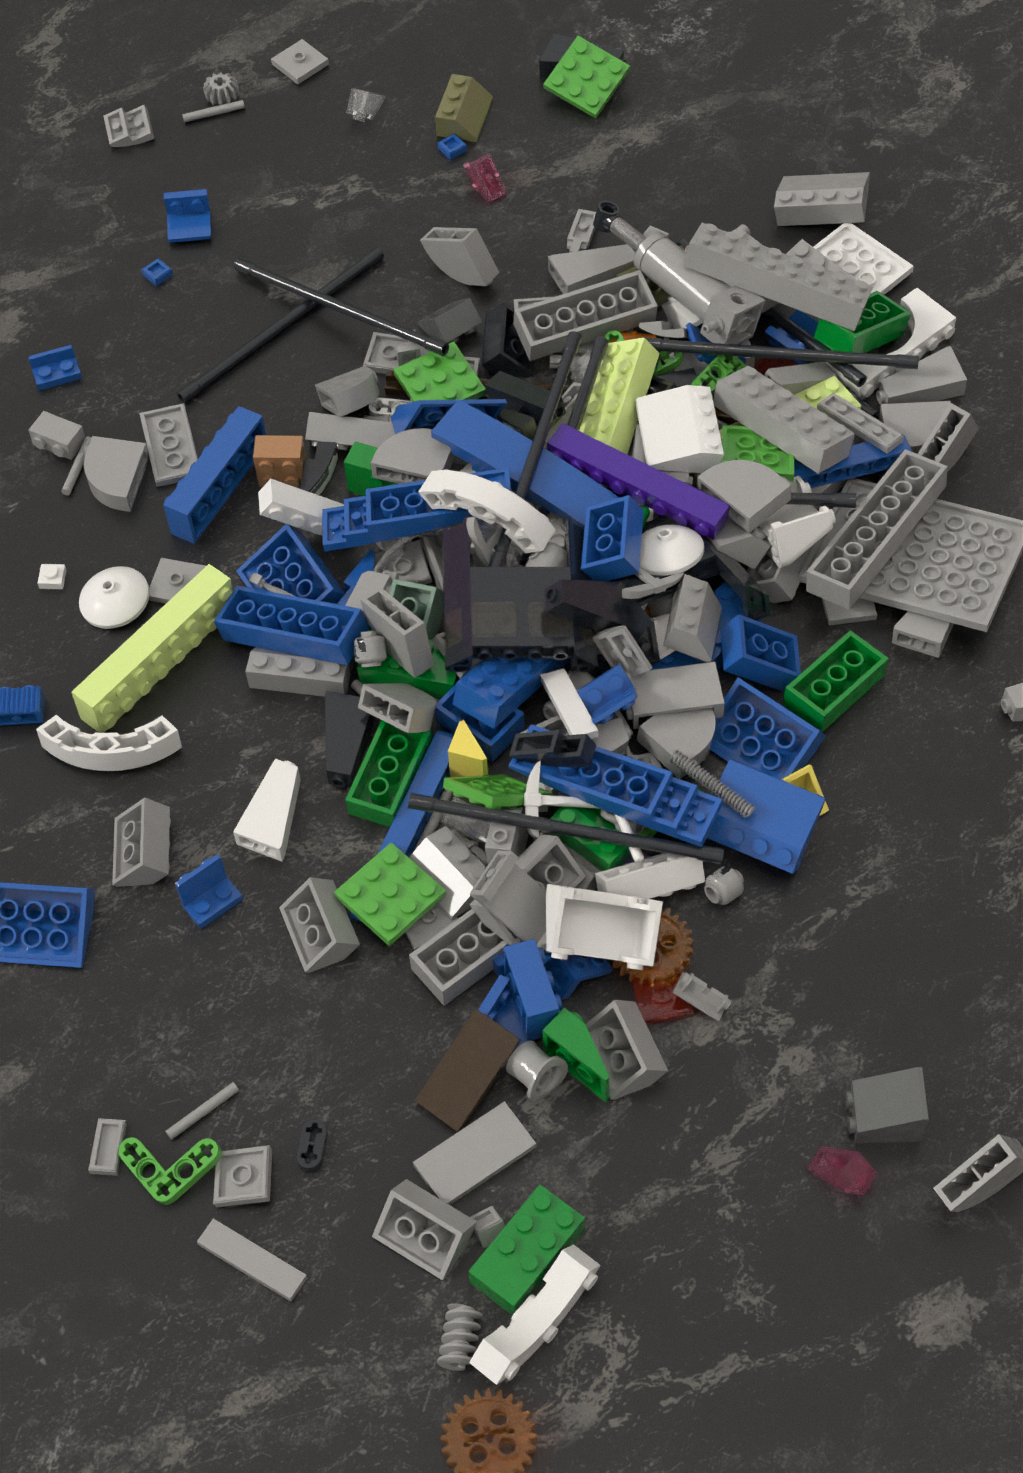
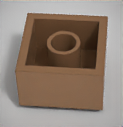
[253,435,306,487]

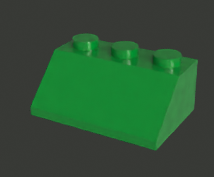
[550,807,632,871]

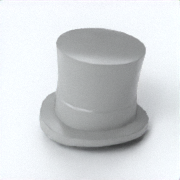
[506,1040,568,1101]

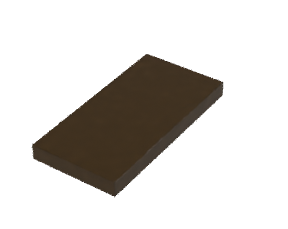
[414,1009,521,1132]

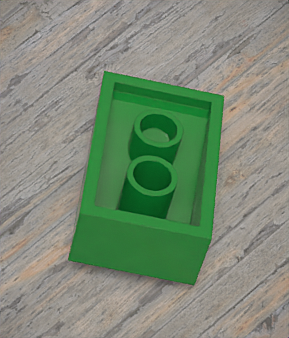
[543,1007,609,1103]

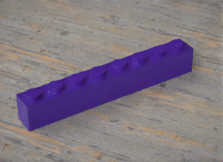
[547,423,730,540]

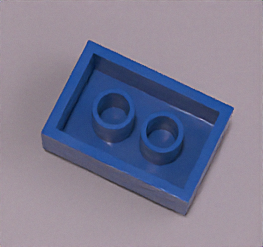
[581,495,644,581]
[720,614,801,691]
[435,684,525,762]
[503,939,563,1041]

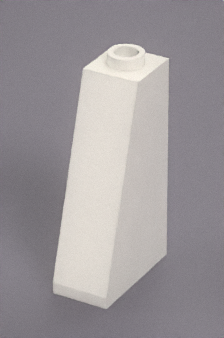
[233,759,301,862]

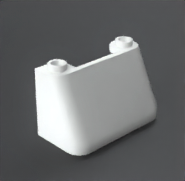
[756,476,836,568]
[546,884,663,970]

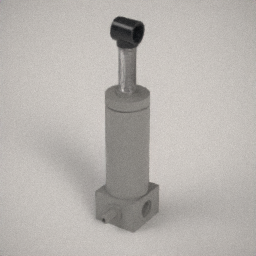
[593,201,765,344]

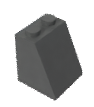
[846,1067,929,1144]

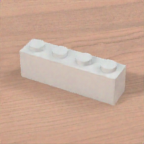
[258,479,344,536]
[595,853,705,899]

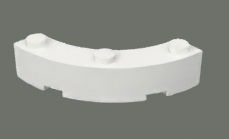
[418,470,556,553]
[36,715,182,771]
[469,1245,601,1385]

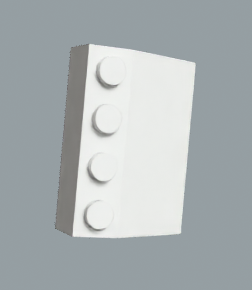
[635,385,724,473]

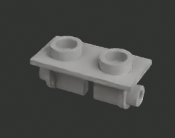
[673,972,732,1021]

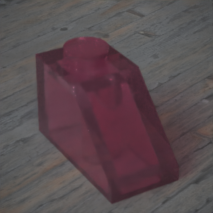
[463,153,507,202]
[807,1146,878,1196]

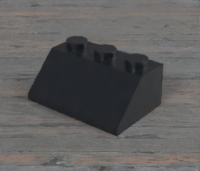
[481,302,534,377]

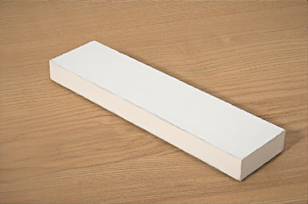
[541,669,599,739]

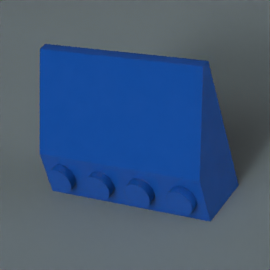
[391,399,507,434]
[236,524,345,604]
[711,677,826,779]
[707,759,826,873]
[0,882,95,968]

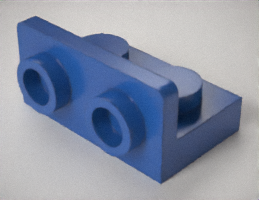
[28,345,82,391]

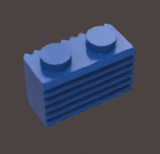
[0,685,45,726]

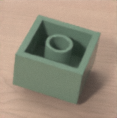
[389,579,444,639]

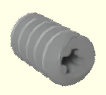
[437,1304,483,1371]

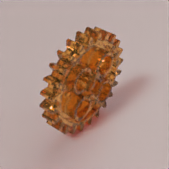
[613,908,694,986]
[440,1388,537,1473]

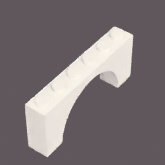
[826,288,956,398]

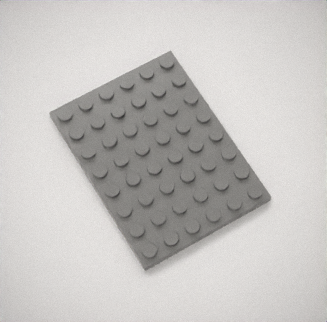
[799,478,1023,632]

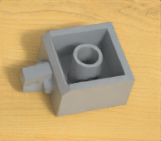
[345,570,399,631]

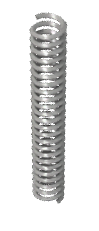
[670,749,755,818]

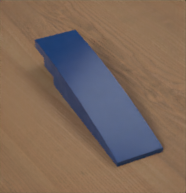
[431,399,619,529]
[322,468,511,551]
[508,724,723,847]

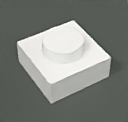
[38,564,67,589]

